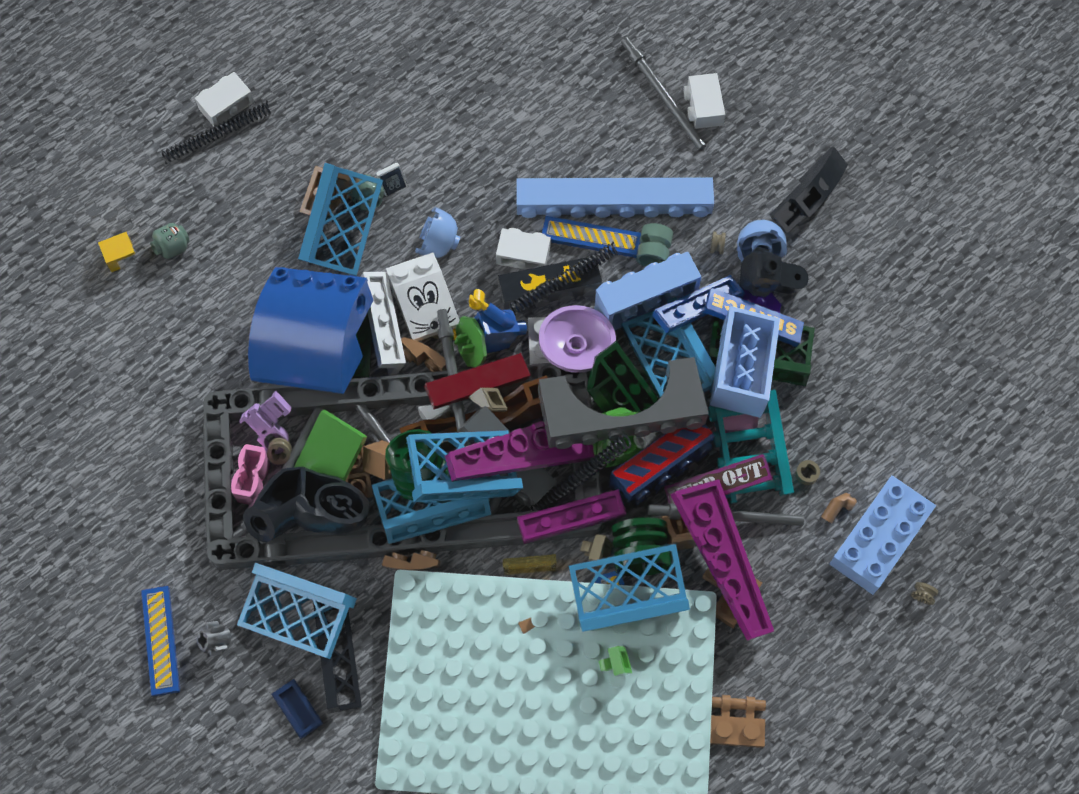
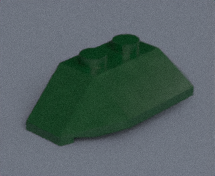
[586,341,658,413]

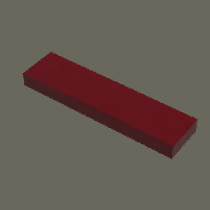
[424,353,531,410]

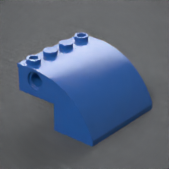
[248,267,374,394]

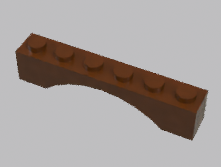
[399,375,548,451]

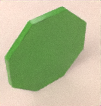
[454,316,487,368]

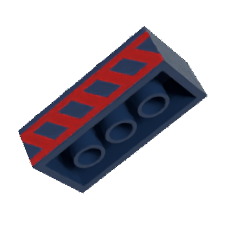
[609,424,715,510]

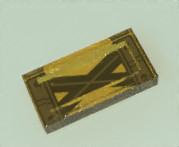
[503,554,557,575]

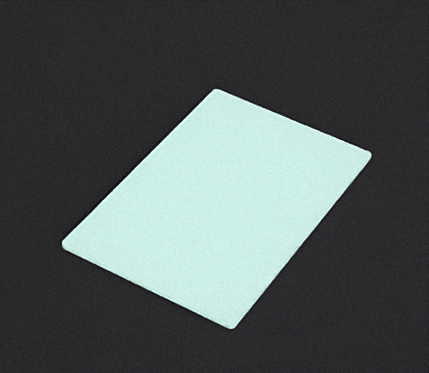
[375,570,717,794]

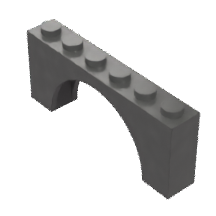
[538,357,708,449]

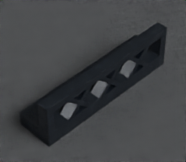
[313,602,362,713]

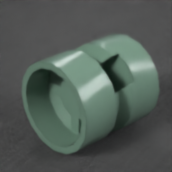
[636,223,673,266]

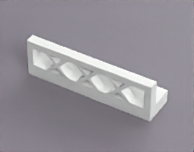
[360,272,406,376]

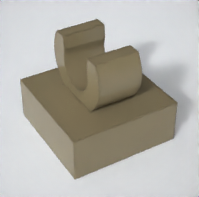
[580,534,613,569]

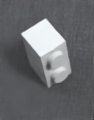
[195,72,254,127]
[684,73,725,129]
[496,228,551,270]

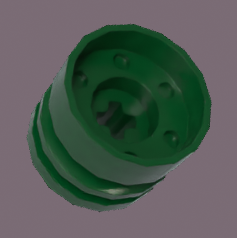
[385,429,449,500]
[612,517,671,576]

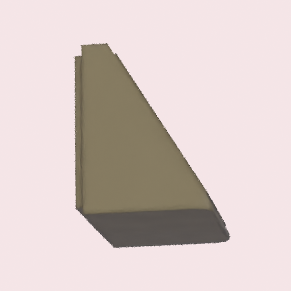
[469,388,507,412]

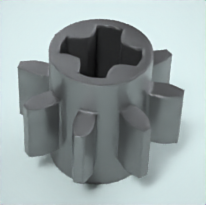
[197,621,231,656]

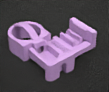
[240,391,292,454]

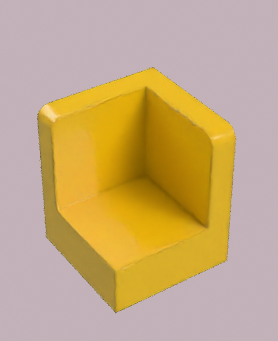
[98,232,135,273]

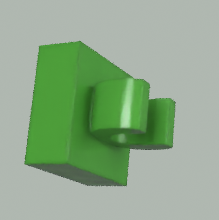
[598,646,632,676]

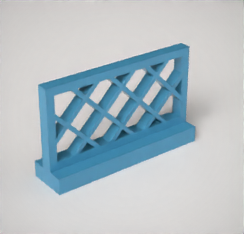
[298,163,383,276]
[621,297,716,399]
[406,430,523,503]
[372,466,491,544]
[569,544,690,632]
[237,563,357,659]

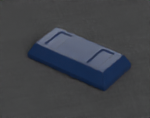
[271,679,324,739]

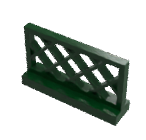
[708,316,815,386]

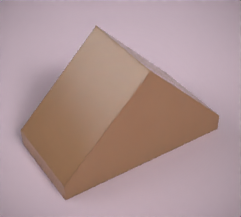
[661,516,696,552]

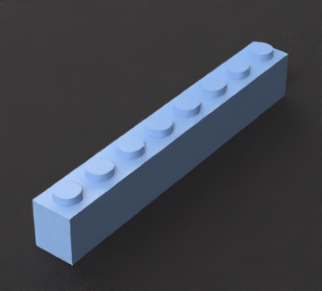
[517,177,714,218]

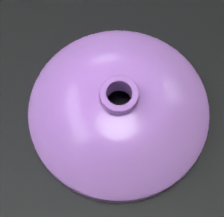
[539,305,616,373]

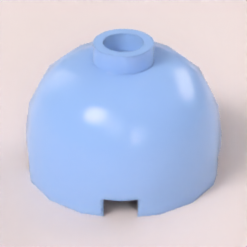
[415,207,460,258]
[737,220,787,262]

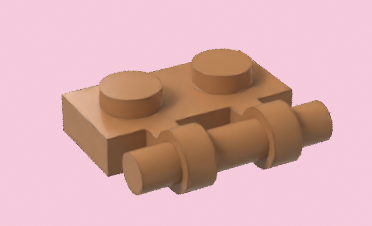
[710,695,766,748]

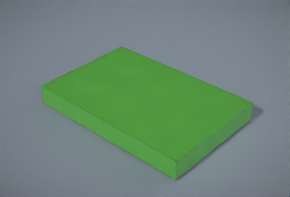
[294,410,367,481]

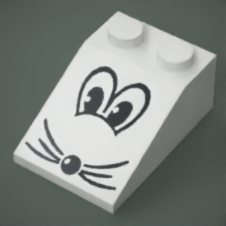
[386,253,459,341]

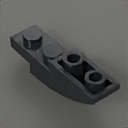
[769,147,848,233]

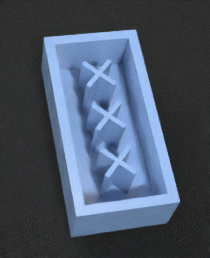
[594,252,701,331]
[710,306,780,418]
[829,475,936,595]

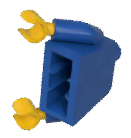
[453,289,527,353]

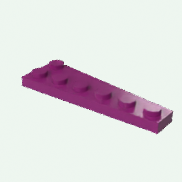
[445,421,595,482]
[670,479,774,641]

